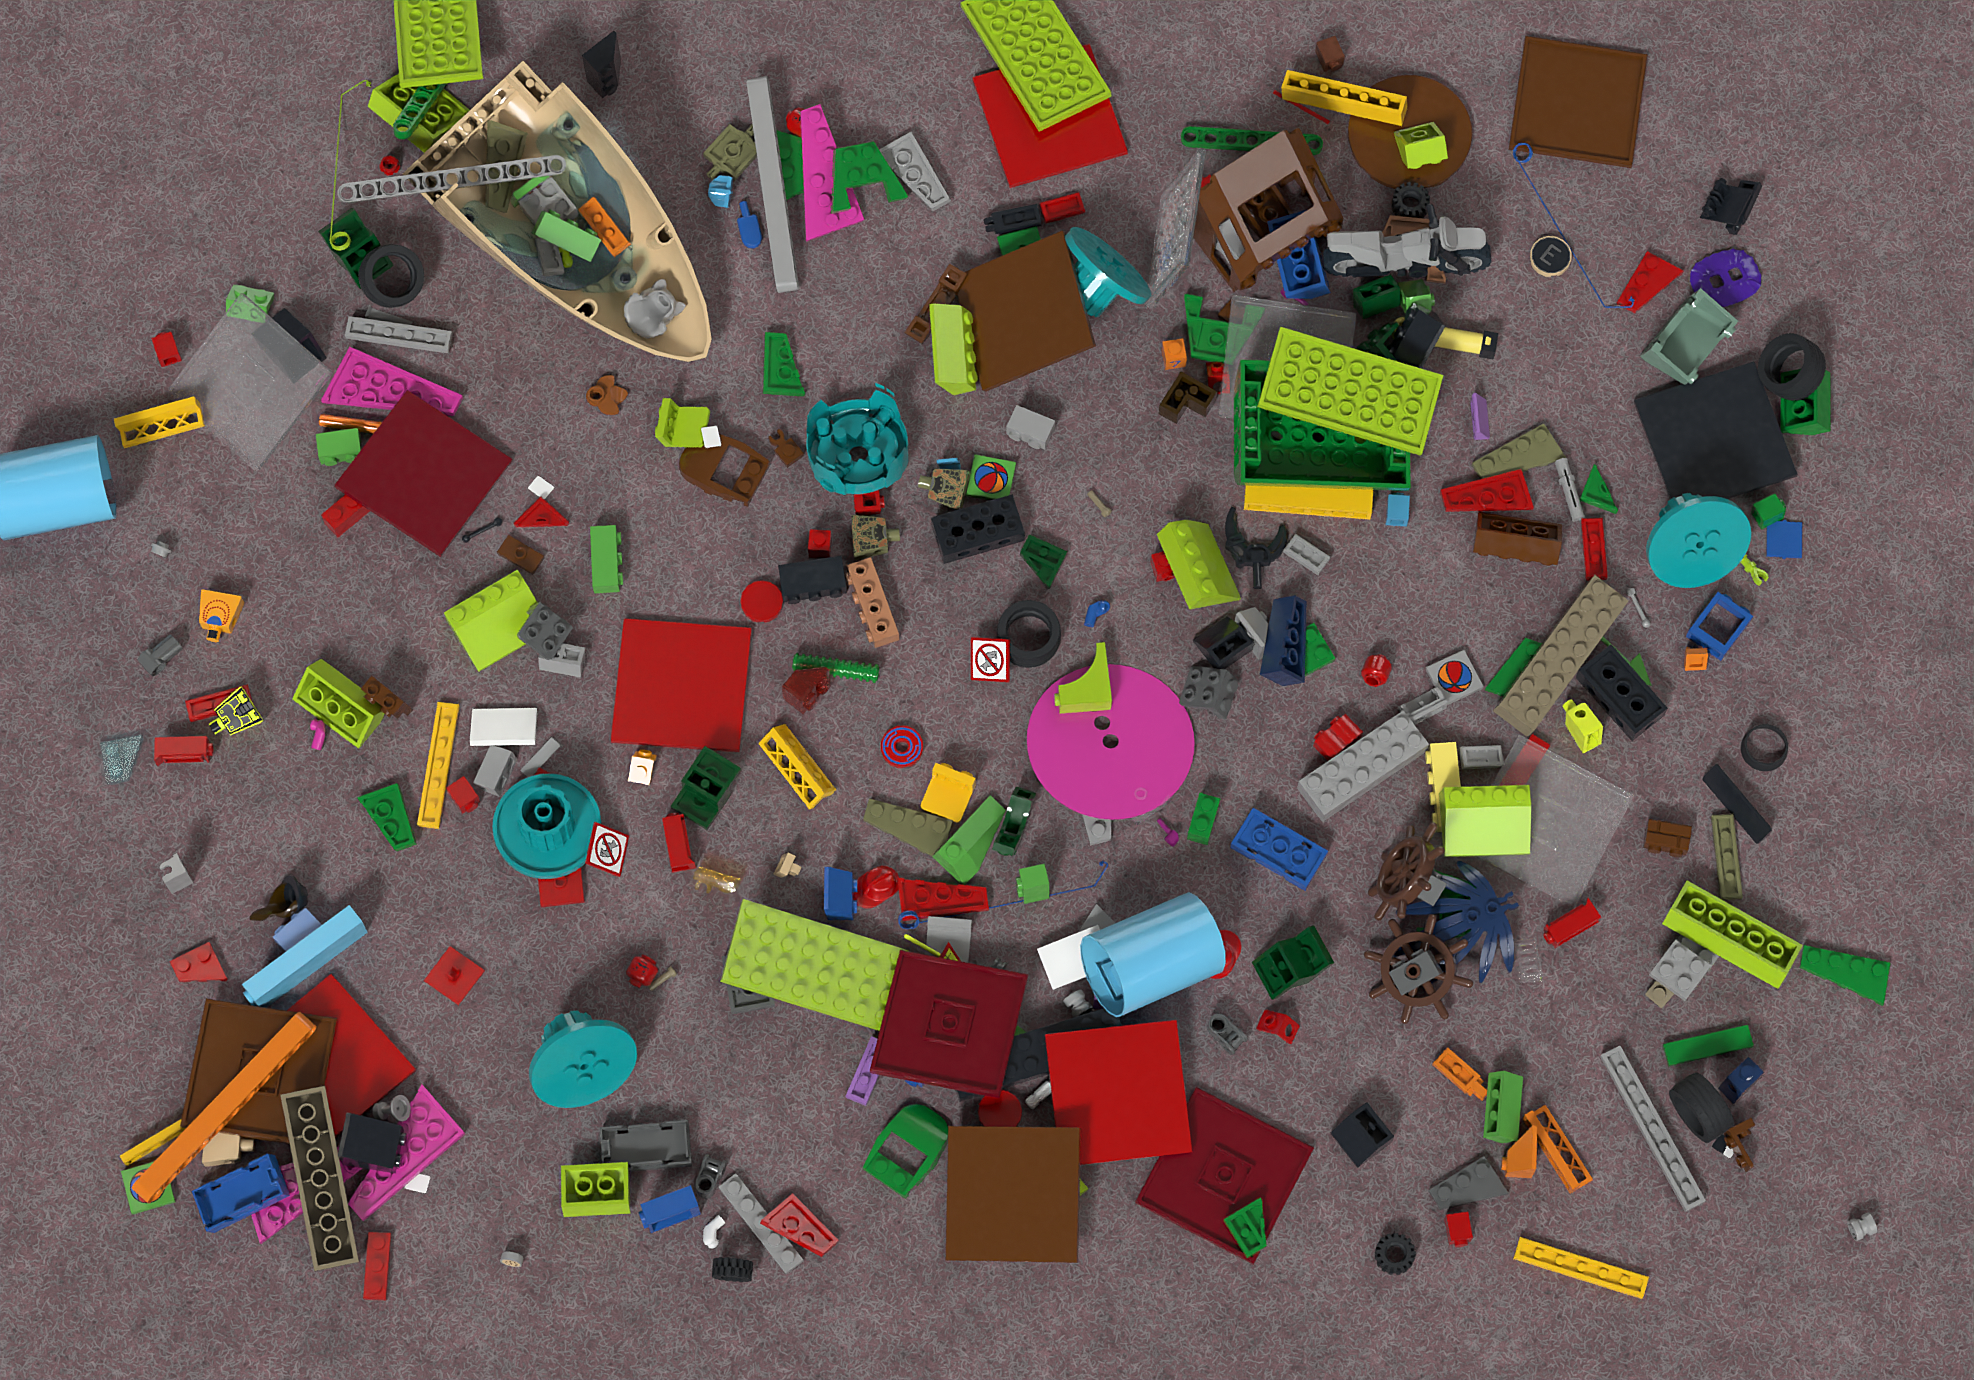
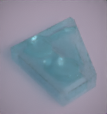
[100,735,143,785]

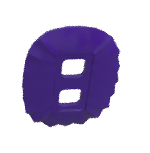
[1690,248,1762,307]

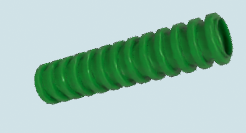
[792,652,879,683]

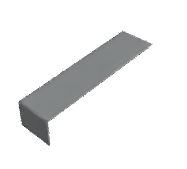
[365,305,412,325]
[520,737,563,777]

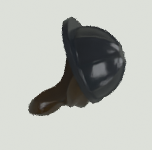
[249,875,309,921]

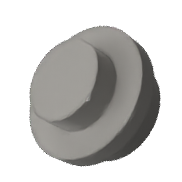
[151,540,172,558]

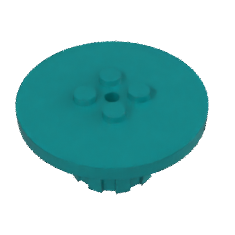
[1065,227,1151,318]
[1646,493,1751,588]
[492,774,602,879]
[529,1011,637,1108]

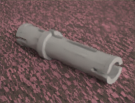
[1555,458,1585,522]

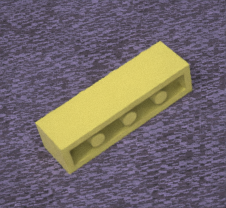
[1425,742,1461,832]

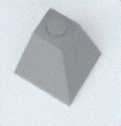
[1235,607,1268,660]

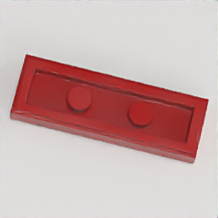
[1581,518,1608,581]
[185,684,253,722]

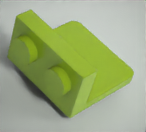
[655,398,710,447]

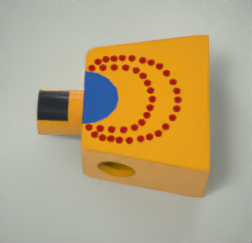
[199,589,244,642]

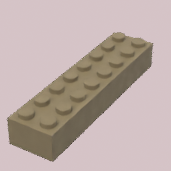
[1493,575,1629,737]
[281,1086,359,1272]

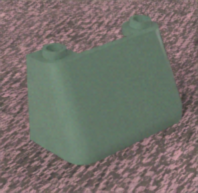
[1640,288,1738,385]

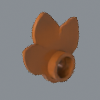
[586,375,628,415]

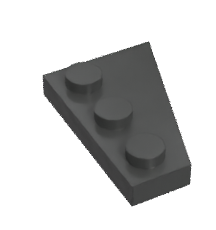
[1428,1156,1509,1210]

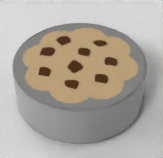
[500,1251,524,1267]

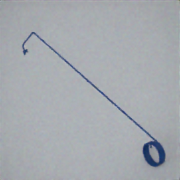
[1513,143,1635,308]
[898,860,1108,929]

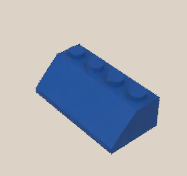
[1267,209,1331,299]

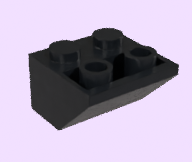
[1193,616,1254,669]
[1330,1102,1394,1168]

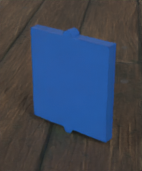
[1766,520,1802,559]

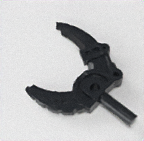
[1225,507,1287,589]

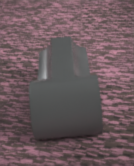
[137,634,183,677]

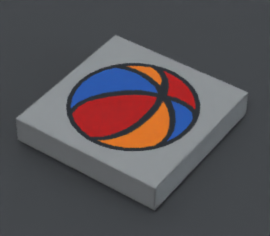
[1425,650,1484,705]

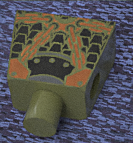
[918,469,970,510]
[851,515,900,560]

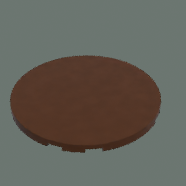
[1348,75,1472,189]

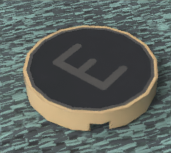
[1530,236,1571,277]

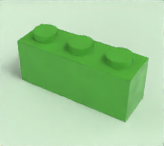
[531,209,601,262]
[590,525,623,593]
[1483,1071,1523,1143]

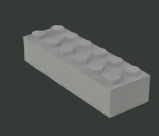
[1297,710,1429,822]

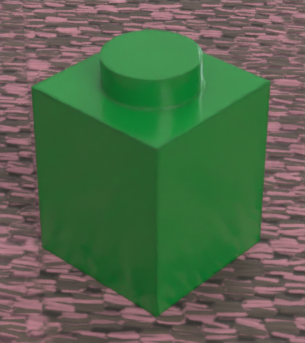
[1751,494,1786,530]

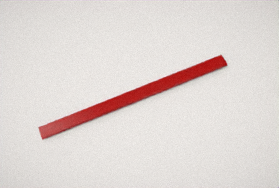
[1273,90,1330,124]

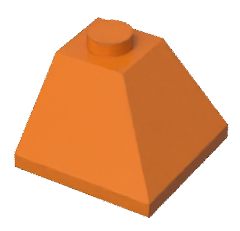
[1501,1125,1537,1178]

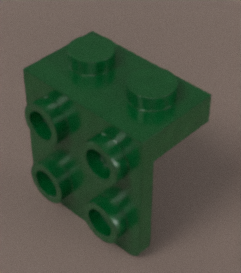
[1355,322,1399,361]

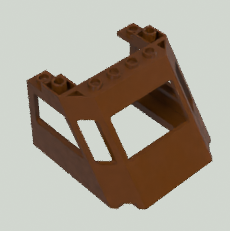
[1191,128,1344,292]

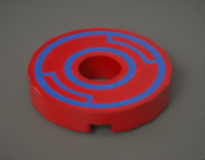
[881,726,923,768]

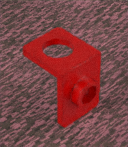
[1206,362,1230,394]
[1256,1010,1300,1044]

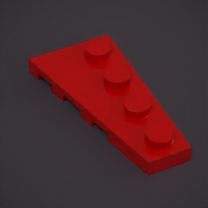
[1440,469,1534,512]
[897,877,989,921]

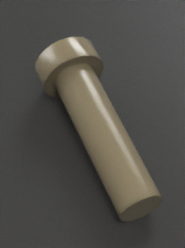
[1087,490,1112,517]
[648,966,677,991]

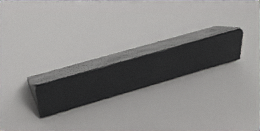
[1702,764,1772,844]

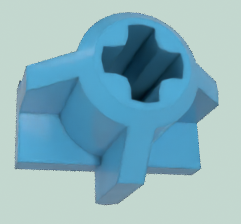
[708,175,733,208]

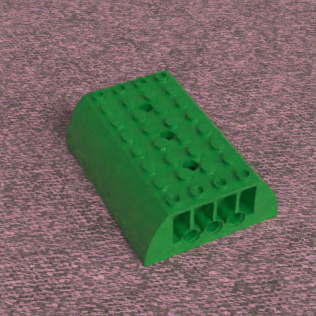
[1234,360,1411,491]

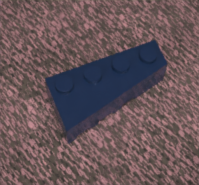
[1260,595,1307,686]

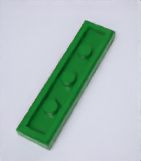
[1662,1025,1754,1067]

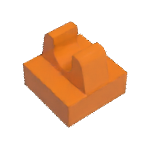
[1684,646,1708,671]

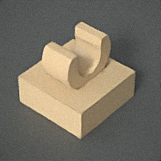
[774,852,801,878]

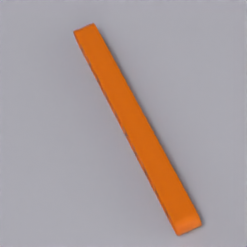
[132,1012,317,1203]

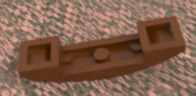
[904,264,967,344]

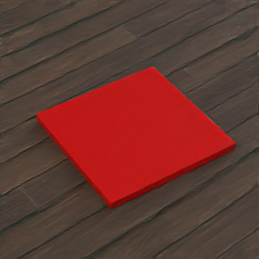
[972,44,1128,188]
[611,619,752,752]
[286,974,416,1138]
[1045,1020,1192,1165]

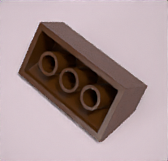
[1473,512,1562,566]

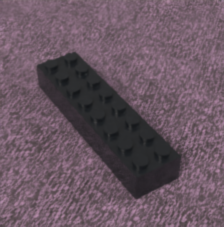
[955,1008,1121,1102]

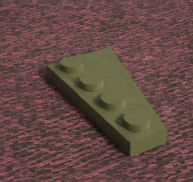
[485,120,528,213]
[1472,424,1566,479]
[863,799,953,857]

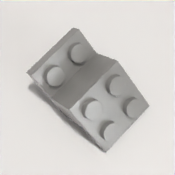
[1649,935,1719,1001]

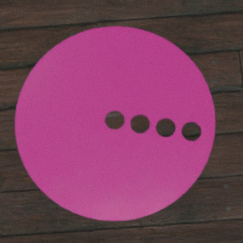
[1027,664,1194,820]

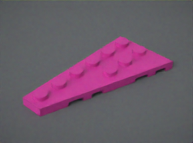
[800,104,864,242]
[321,347,463,416]
[348,1084,465,1221]
[251,1147,363,1244]

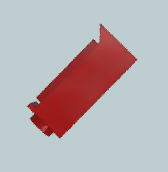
[154,736,214,766]
[662,813,696,873]
[1543,898,1601,948]

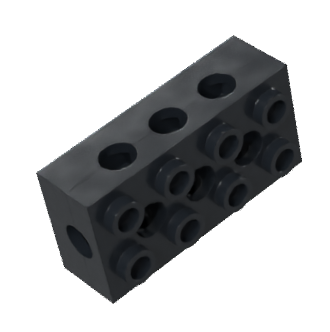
[931,494,1025,564]
[1576,645,1668,741]

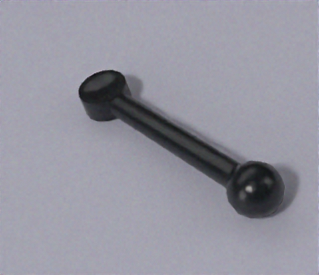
[462,518,502,543]

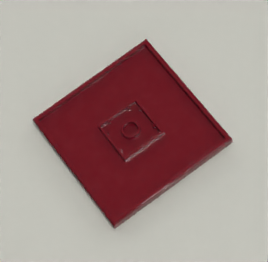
[334,390,512,557]
[870,950,1028,1098]
[1135,1087,1314,1265]

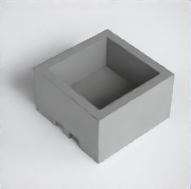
[518,177,579,226]

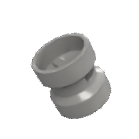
[1063,990,1093,1018]
[1847,1212,1877,1241]

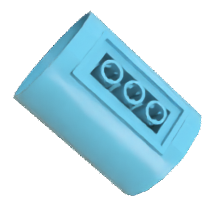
[0,435,117,540]
[1080,892,1226,1017]

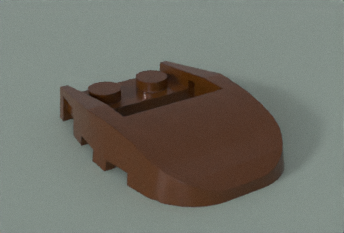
[679,434,771,507]

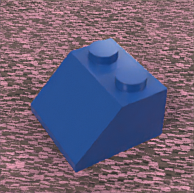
[824,867,858,920]

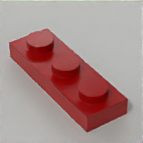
[363,1232,392,1301]

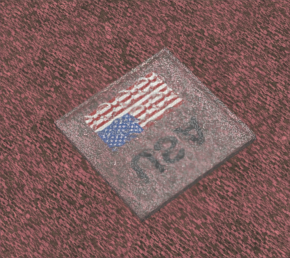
[1145,148,1206,309]

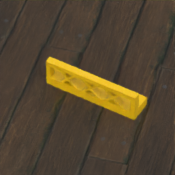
[114,396,205,448]
[758,724,836,810]

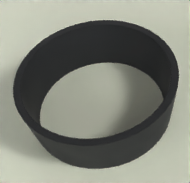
[1741,724,1788,771]

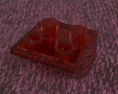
[782,667,831,715]

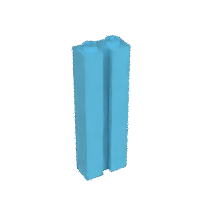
[242,905,368,1008]

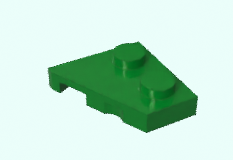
[1224,1198,1267,1258]

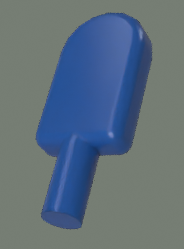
[737,201,762,249]

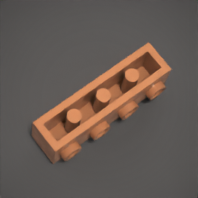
[844,557,899,648]

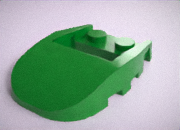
[862,1104,948,1199]

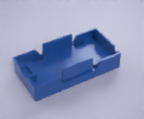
[1230,808,1328,891]
[192,1154,290,1233]

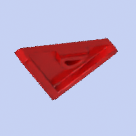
[513,497,569,527]

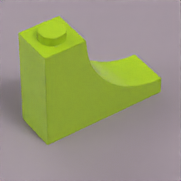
[1054,642,1112,714]

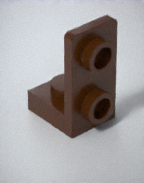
[1724,1118,1755,1172]

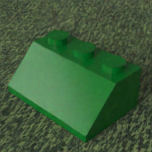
[1781,368,1831,435]

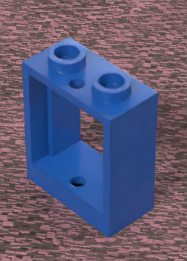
[1686,592,1753,661]
[638,1185,701,1233]

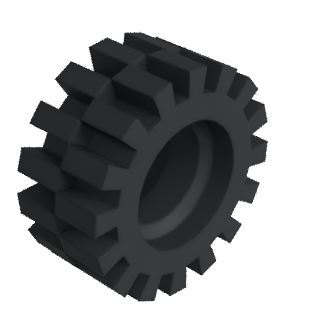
[1391,182,1430,218]
[1374,1233,1416,1275]
[712,1257,753,1282]

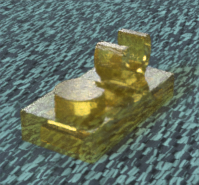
[693,867,741,893]

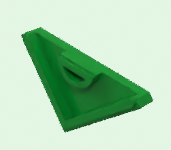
[1580,464,1618,514]

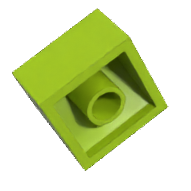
[1394,122,1448,169]

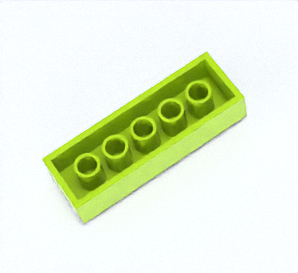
[1662,881,1803,989]

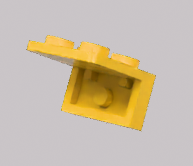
[921,763,976,823]

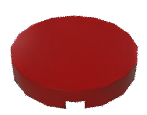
[740,581,783,623]
[978,1090,1022,1127]

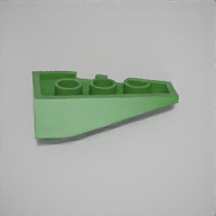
[932,795,1006,885]

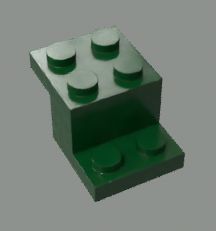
[318,208,394,289]
[671,746,741,830]
[1252,925,1334,1000]

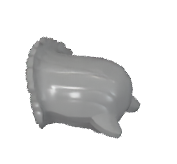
[624,279,686,338]

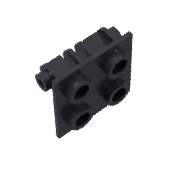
[1700,178,1753,225]

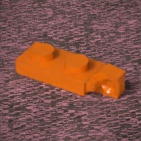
[1432,1047,1487,1101]

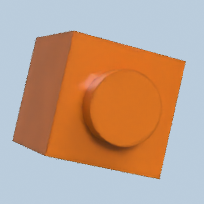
[1162,339,1187,370]

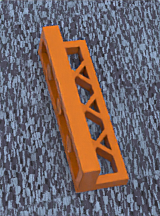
[1523,1105,1593,1194]

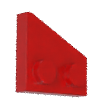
[169,942,228,982]

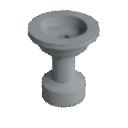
[373,1095,410,1122]

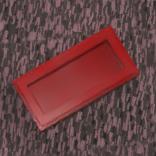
[1039,192,1085,224]

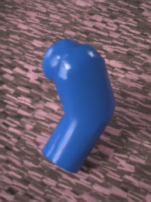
[1084,600,1110,628]

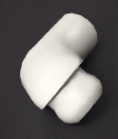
[703,1215,725,1249]

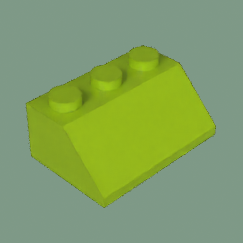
[561,1162,631,1217]

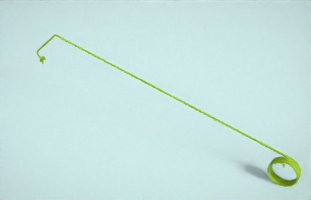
[330,80,371,250]

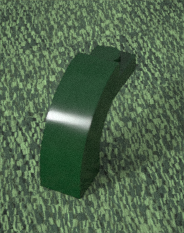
[992,787,1036,856]

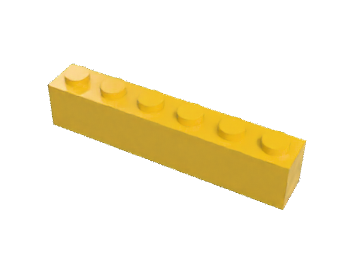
[1281,70,1407,126]
[1243,485,1373,520]

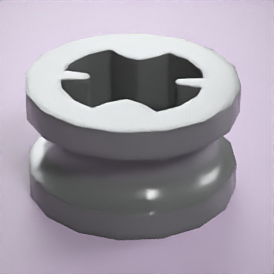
[991,957,1008,970]

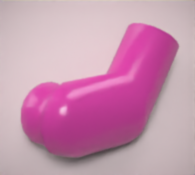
[310,719,326,750]

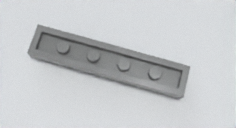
[345,316,452,354]
[718,1174,804,1274]

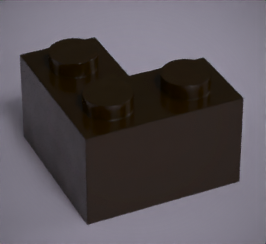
[1159,371,1217,424]

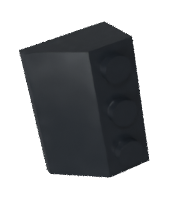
[582,31,621,99]
[1387,303,1446,369]
[778,556,847,604]

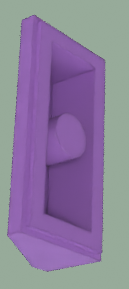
[1470,393,1490,440]

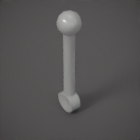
[1627,588,1651,628]

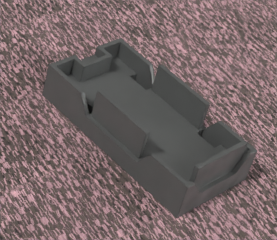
[600,1120,692,1172]

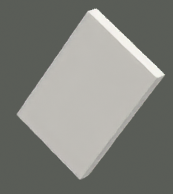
[470,708,537,746]
[1037,925,1100,990]

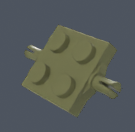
[703,124,757,180]

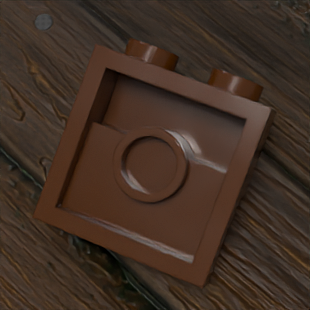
[361,676,413,719]

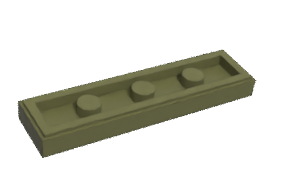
[1711,814,1743,900]

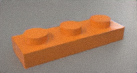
[578,197,631,257]

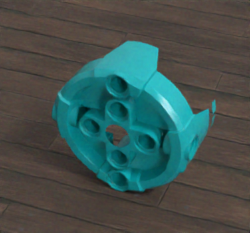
[806,383,909,495]

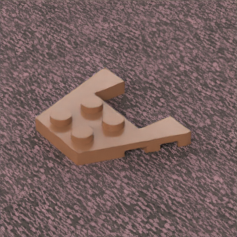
[1376,215,1446,283]

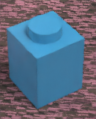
[1386,492,1410,527]

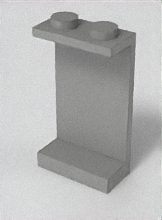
[925,916,972,963]

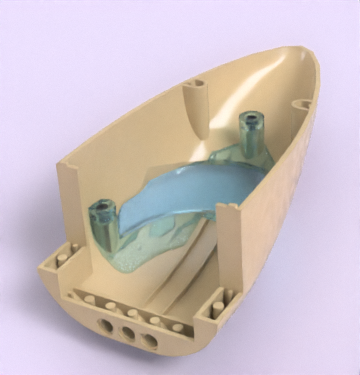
[402,61,712,362]

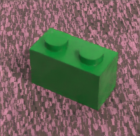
[1187,793,1220,845]

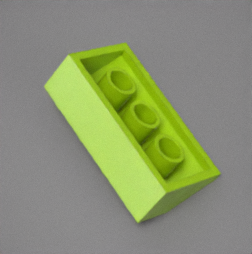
[929,304,977,395]
[292,659,385,748]

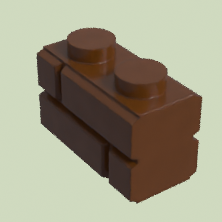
[1643,819,1692,857]

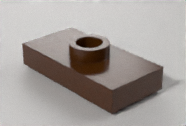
[497,535,544,575]

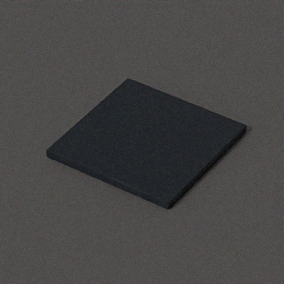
[1634,361,1798,500]

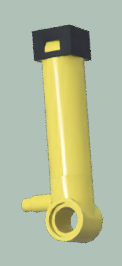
[1392,317,1499,360]

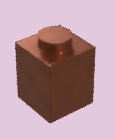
[1315,36,1345,72]

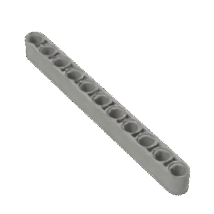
[747,76,799,293]
[337,155,566,203]

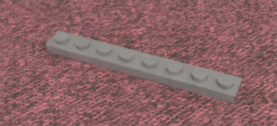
[1600,1046,1706,1212]

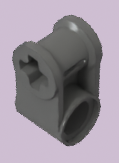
[1207,1014,1248,1055]
[695,1154,727,1199]

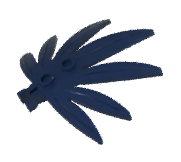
[1394,861,1519,984]

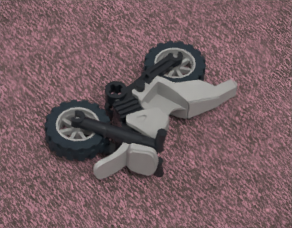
[1323,204,1492,278]

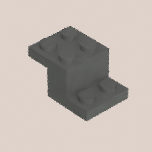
[722,955,775,1015]

